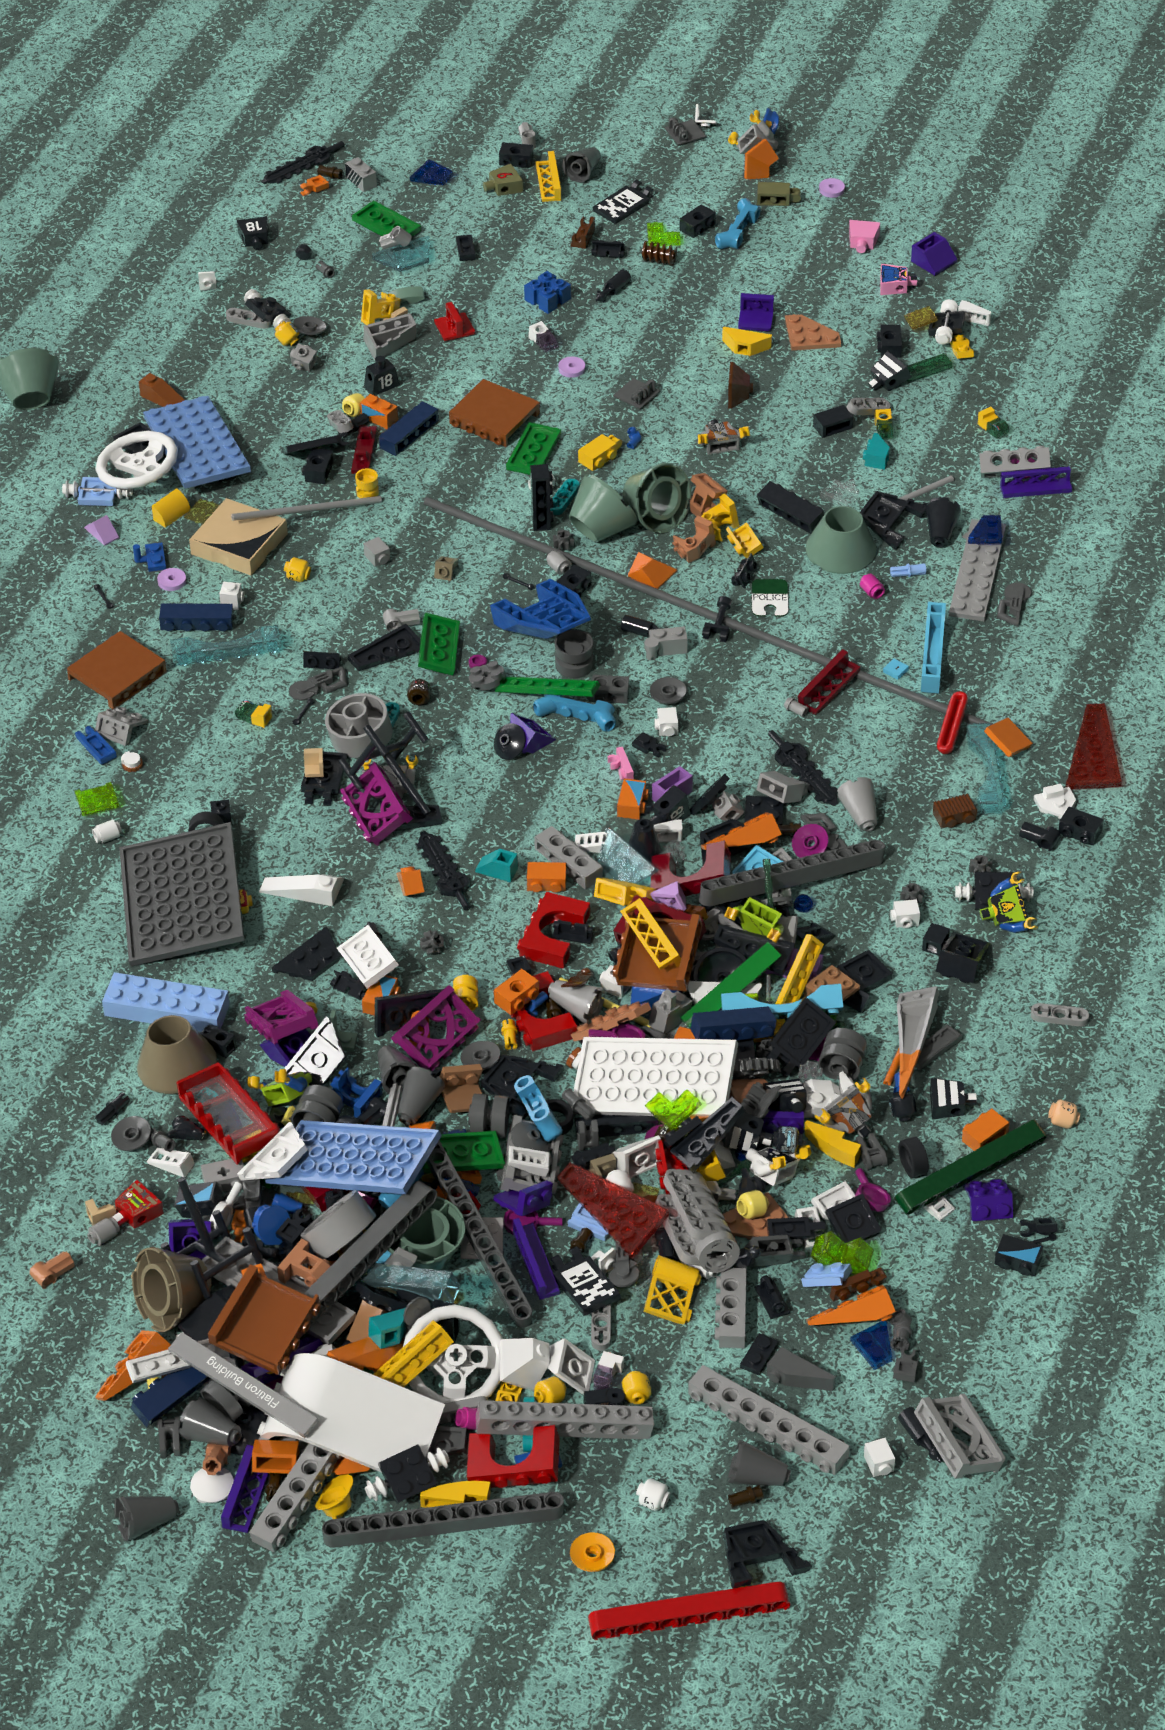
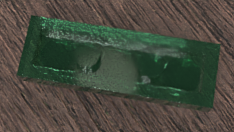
[907,353,953,383]

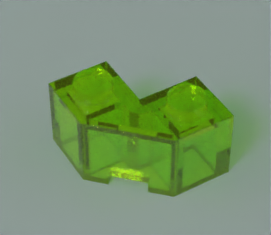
[810,1231,874,1274]

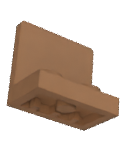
[804,965,860,1001]
[440,1064,483,1113]

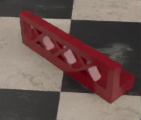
[798,649,861,715]

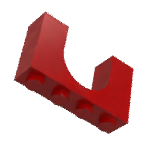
[517,891,590,969]
[511,971,577,1052]
[467,1425,560,1488]

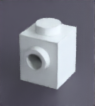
[219,582,244,610]
[654,707,678,736]
[890,899,920,928]
[599,965,631,998]
[864,1438,895,1477]

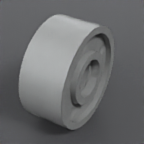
[325,693,393,758]
[300,1190,376,1259]

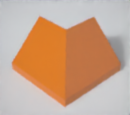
[744,139,779,179]
[628,552,677,589]

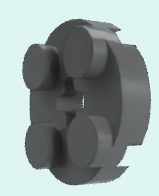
[469,661,506,691]

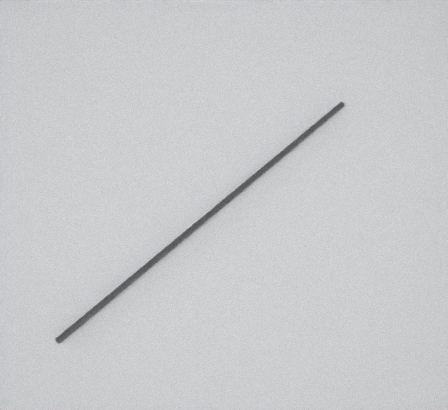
[424,497,993,730]

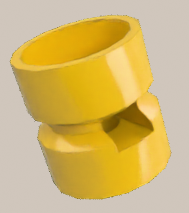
[355,468,379,498]
[453,975,478,1011]

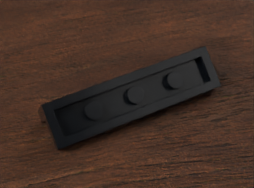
[575,1115,658,1137]

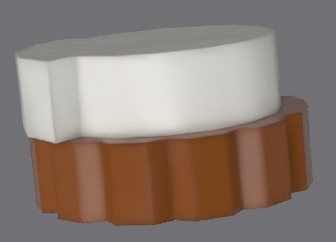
[121,751,143,772]
[566,1047,581,1070]

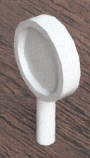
[210,1182,243,1237]

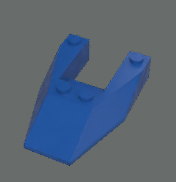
[490,579,591,639]

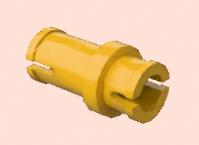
[501,1019,518,1050]

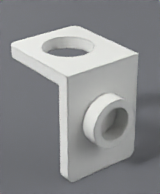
[695,104,717,127]
[198,271,216,290]
[591,1247,616,1274]

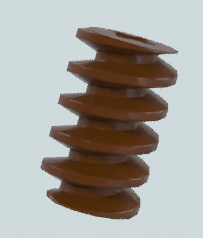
[642,241,677,266]

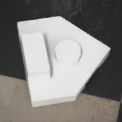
[1034,784,1076,819]
[811,1181,855,1220]

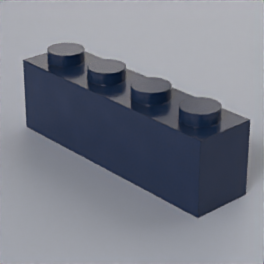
[379,401,439,456]
[159,603,234,631]
[690,1006,777,1040]
[130,1367,211,1428]

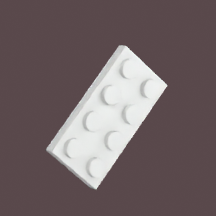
[337,925,399,989]

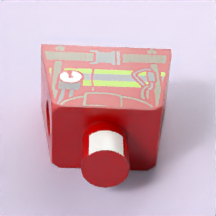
[112,1180,164,1229]

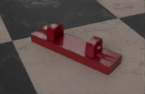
[351,425,377,474]

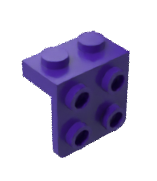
[738,293,774,331]
[762,1107,804,1134]
[964,1179,1013,1221]
[493,1180,553,1216]

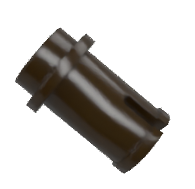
[570,1228,593,1253]

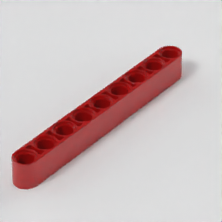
[588,1582,790,1640]

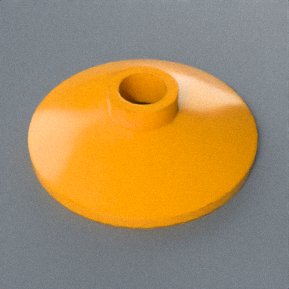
[570,1532,615,1572]

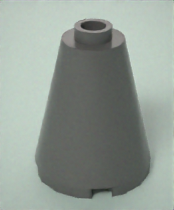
[562,147,601,183]
[377,1045,418,1095]
[397,1066,445,1125]
[179,1397,242,1446]
[728,1440,791,1486]
[114,1496,179,1541]

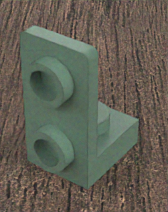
[329,1010,358,1052]

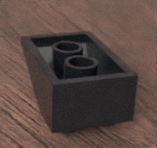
[935,932,990,983]
[178,1284,235,1342]

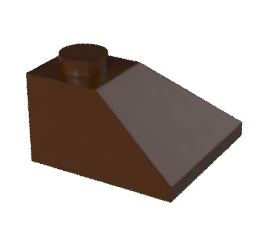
[728,362,753,409]

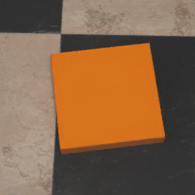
[984,718,1033,757]

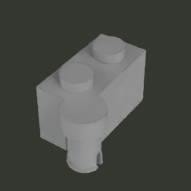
[644,626,687,661]

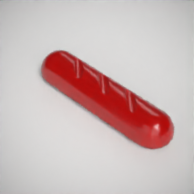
[937,691,968,754]

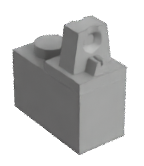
[756,771,809,803]
[648,989,693,1034]

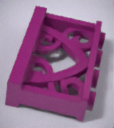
[340,761,413,846]
[391,984,481,1071]
[244,989,318,1045]

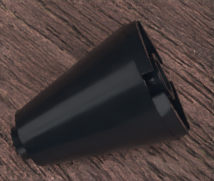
[926,497,961,548]
[625,819,663,870]

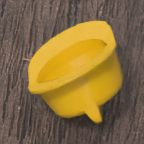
[315,1474,354,1519]

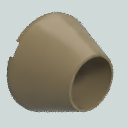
[137,1015,217,1094]
[132,1247,211,1332]

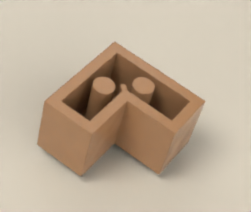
[347,1300,390,1343]

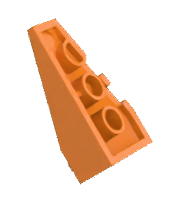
[701,812,782,850]
[806,1285,896,1325]
[95,1330,171,1401]
[327,1337,404,1372]

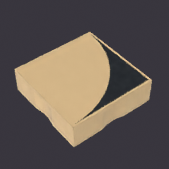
[189,498,288,576]

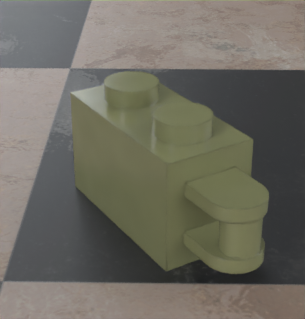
[757,182,801,206]

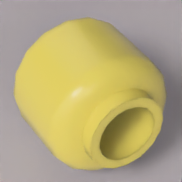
[342,393,365,417]
[736,1190,769,1219]

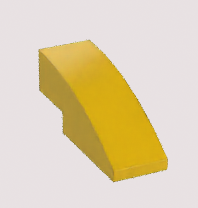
[594,877,656,906]
[804,1120,861,1168]
[420,1481,491,1508]

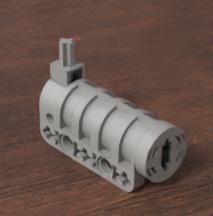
[654,1169,740,1273]

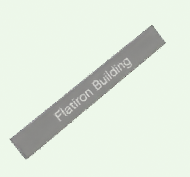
[168,1332,319,1438]

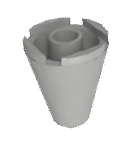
[837,777,877,832]
[548,980,605,1024]

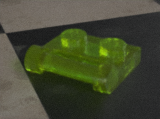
[74,782,119,816]

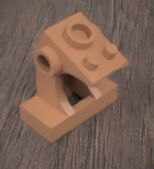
[690,473,728,517]
[672,515,716,563]
[277,1239,332,1288]

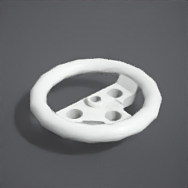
[95,431,178,489]
[403,1304,503,1404]

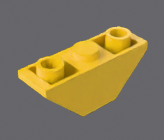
[722,327,772,356]

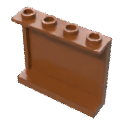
[449,379,540,447]
[67,631,167,709]
[613,910,702,991]
[208,1264,321,1375]

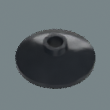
[494,723,526,760]

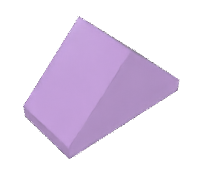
[84,515,119,546]
[650,881,686,911]

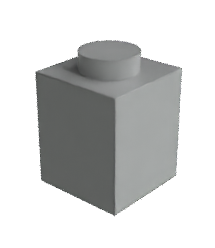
[363,537,390,567]

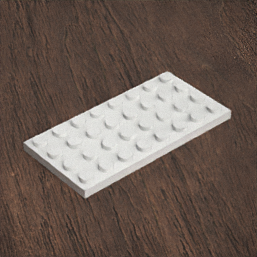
[571,1037,738,1117]

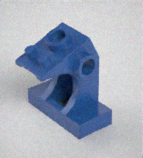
[330,1067,383,1118]

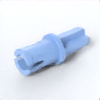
[890,563,926,578]

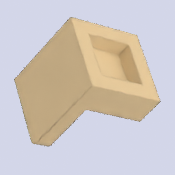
[304,748,324,777]
[85,1199,116,1225]

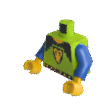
[979,872,1038,933]
[247,1069,312,1106]

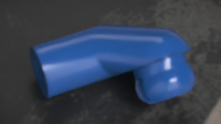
[627,427,642,449]
[525,991,548,1017]

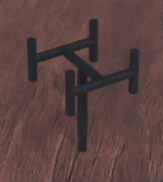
[338,712,431,816]
[160,1177,264,1298]

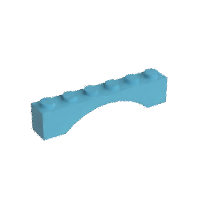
[921,602,946,693]
[721,984,843,1019]

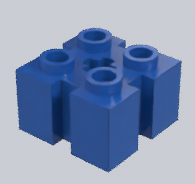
[524,271,571,314]

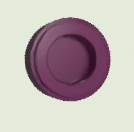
[469,655,487,668]

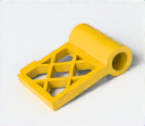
[643,1255,701,1325]

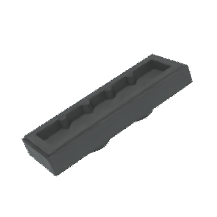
[915,1024,962,1070]

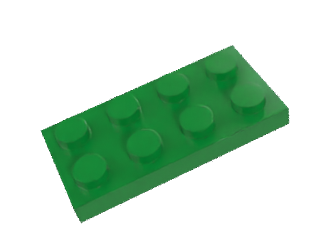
[352,200,421,246]
[506,422,561,475]
[418,613,460,676]
[422,1131,505,1174]

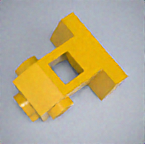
[361,289,401,325]
[701,493,740,542]

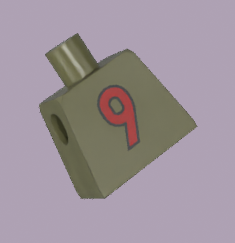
[483,164,523,196]

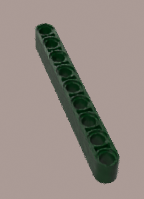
[894,1119,1047,1215]

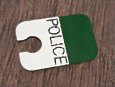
[752,579,788,617]

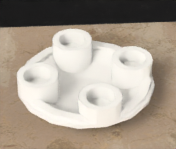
[190,1468,234,1503]

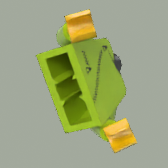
[724,897,784,943]

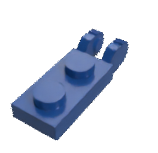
[75,726,117,765]

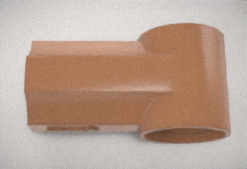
[29,1251,75,1289]
[203,1443,231,1475]

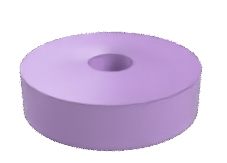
[819,178,845,198]
[558,357,585,378]
[157,568,186,591]

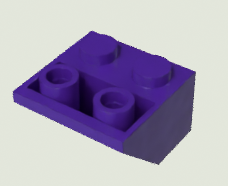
[911,232,957,276]

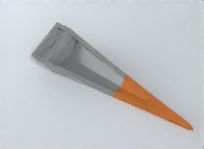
[897,986,939,1099]

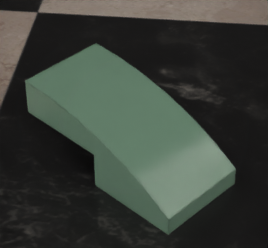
[388,286,425,304]

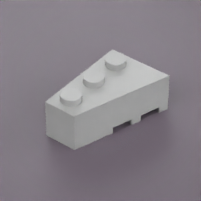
[363,313,416,360]

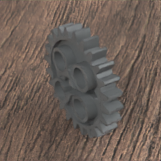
[732,1058,780,1079]

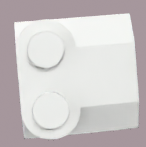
[802,1079,841,1118]

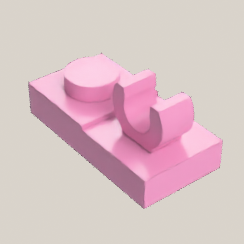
[607,746,634,780]

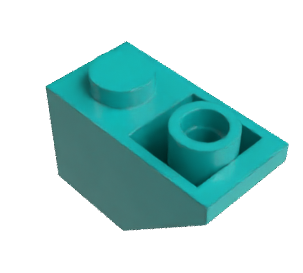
[862,433,890,470]
[475,849,518,882]
[368,1308,406,1349]

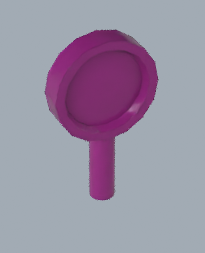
[588,1024,645,1038]
[855,1168,891,1212]
[504,1209,562,1235]

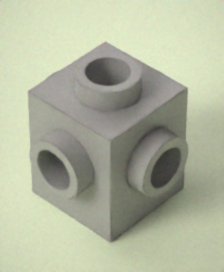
[290,343,317,372]
[712,791,744,821]

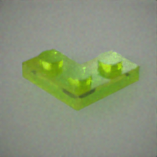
[647,222,681,246]
[644,1089,702,1131]

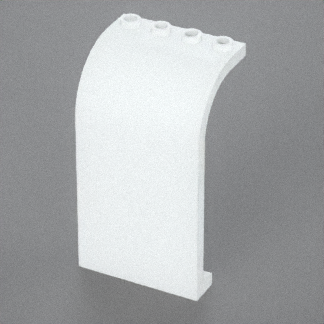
[257,1353,445,1473]

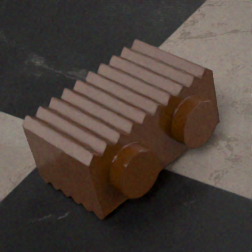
[933,793,977,829]

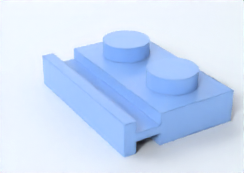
[568,1199,619,1241]
[801,1262,852,1287]

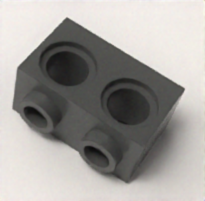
[591,674,629,704]

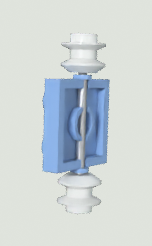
[62,477,133,506]

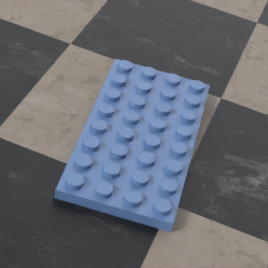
[143,396,251,489]
[264,1120,442,1194]

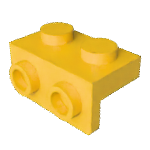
[726,522,764,558]

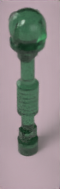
[763,859,777,911]
[716,1159,752,1187]

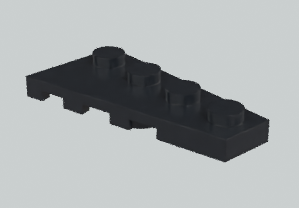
[348,624,421,671]
[714,925,795,976]

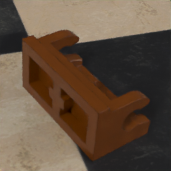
[570,216,595,249]

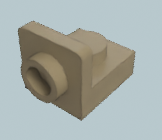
[434,556,458,581]
[588,1153,616,1187]

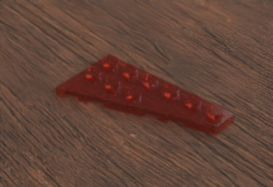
[1065,703,1122,789]
[558,1162,669,1259]

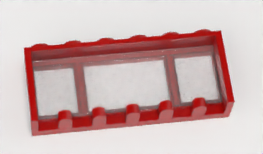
[176,1062,280,1165]

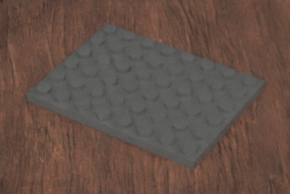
[119,822,245,966]

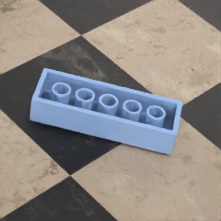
[102,972,230,1031]

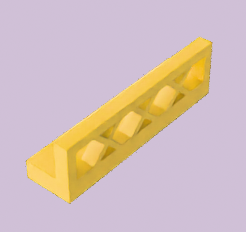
[535,151,561,202]
[620,898,681,970]
[775,934,824,1004]
[373,1320,454,1387]

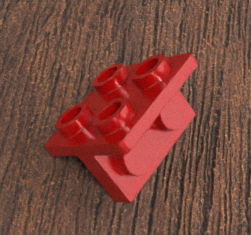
[434,302,475,341]
[655,1140,688,1194]

